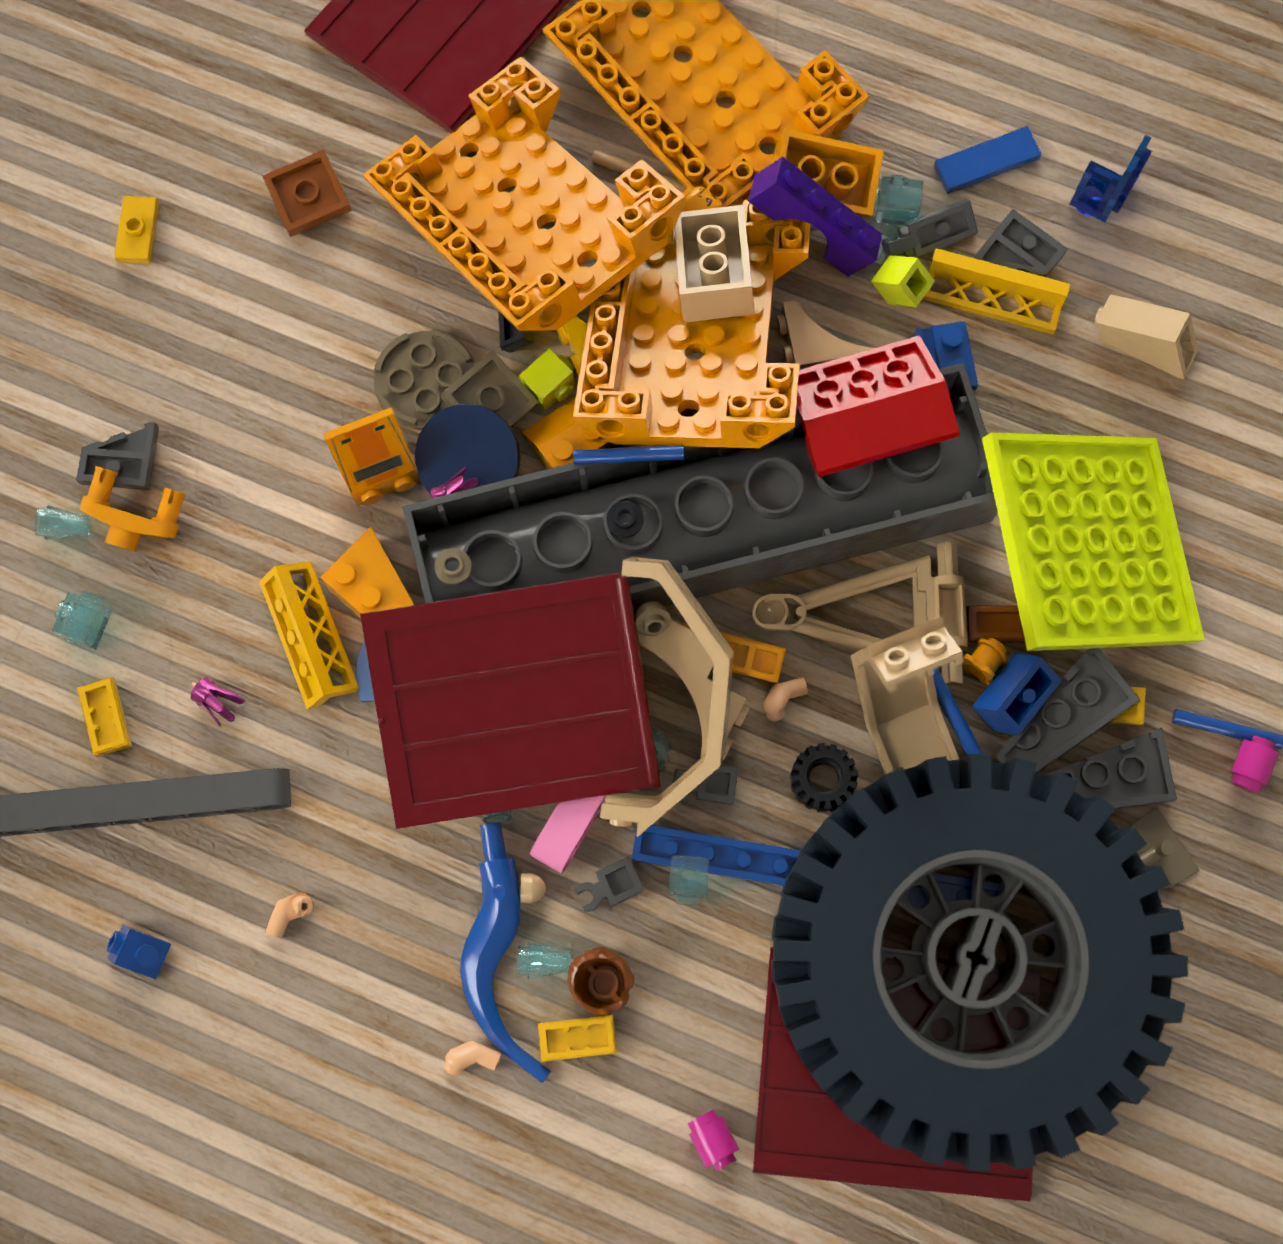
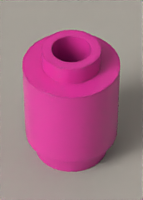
[1230,736,1280,793]
[688,1109,740,1171]

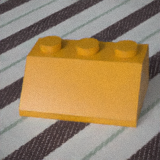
[522,397,625,469]

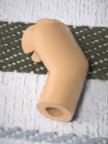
[763,677,808,722]
[265,893,313,939]
[444,1041,502,1076]

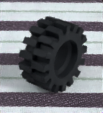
[790,743,858,813]

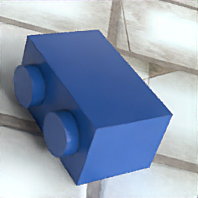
[972,653,1062,736]

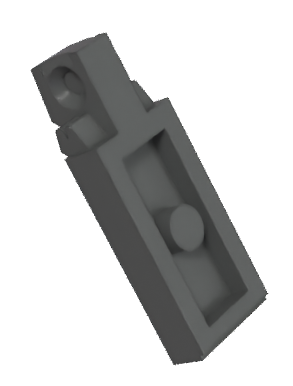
[881,199,978,257]

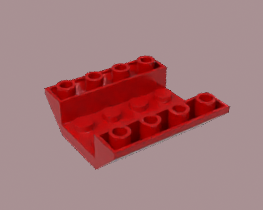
[796,336,959,477]

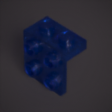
[1069,135,1152,222]

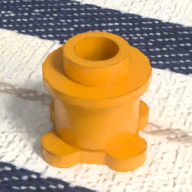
[962,638,1008,686]

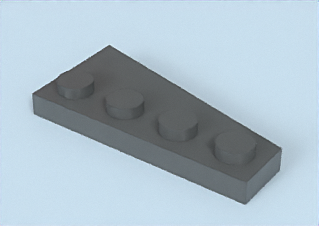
[996,648,1140,773]
[1044,728,1177,809]

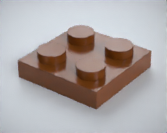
[262,149,352,237]

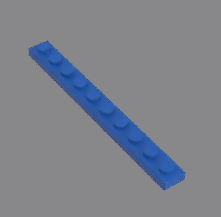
[631,823,1000,917]

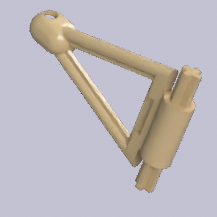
[752,542,967,686]

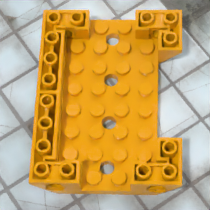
[543,0,869,207]
[363,56,687,331]
[573,200,811,448]

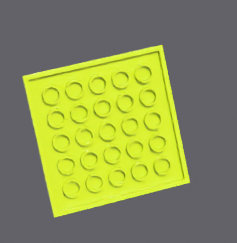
[982,433,1205,651]

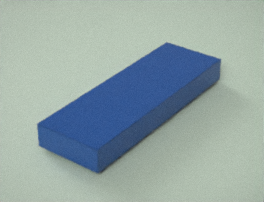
[934,126,1041,194]

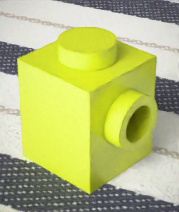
[871,255,935,308]
[519,348,575,411]

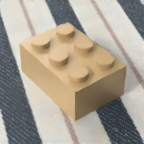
[675,205,755,322]

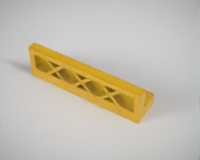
[922,248,1070,335]
[259,561,359,709]

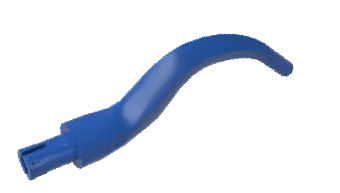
[460,822,551,1083]

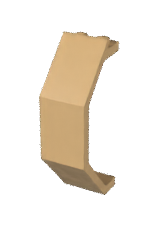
[600,557,734,837]
[851,615,964,774]

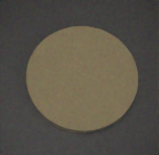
[374,329,474,430]

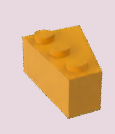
[321,526,414,618]

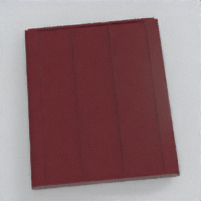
[304,0,570,134]
[360,572,661,829]
[753,947,1041,1202]

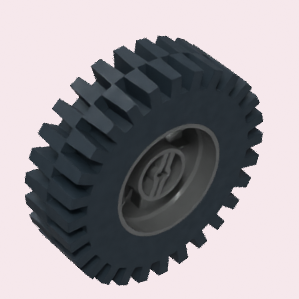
[771,754,1188,1172]

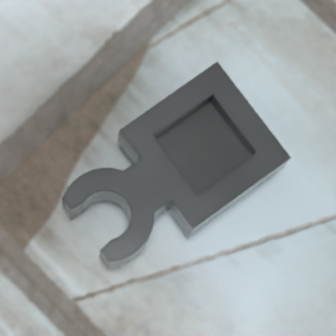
[574,856,645,912]

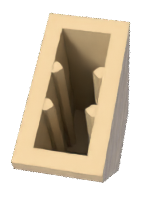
[1095,294,1198,379]

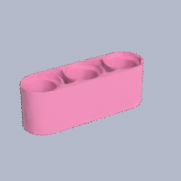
[530,794,610,874]

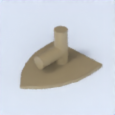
[1129,807,1200,889]

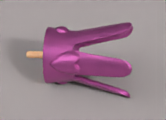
[431,467,479,499]
[190,677,245,727]

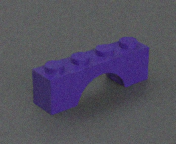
[748,156,882,277]

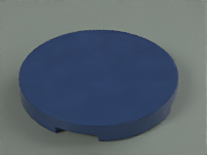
[415,404,521,495]

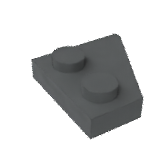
[973,209,1068,277]
[76,422,159,490]

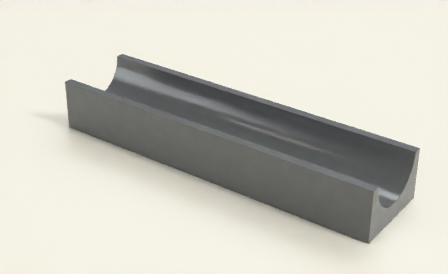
[402,363,997,614]

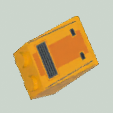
[323,407,420,505]

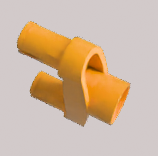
[79,466,186,552]

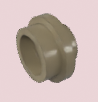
[434,548,472,585]
[635,602,671,636]

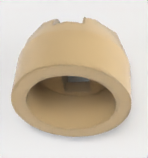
[520,873,546,903]

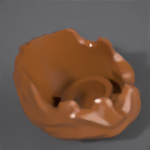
[567,947,635,1016]

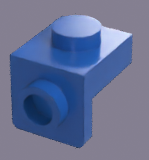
[106,924,171,979]

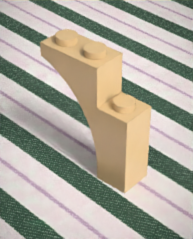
[776,300,874,370]
[637,620,750,760]

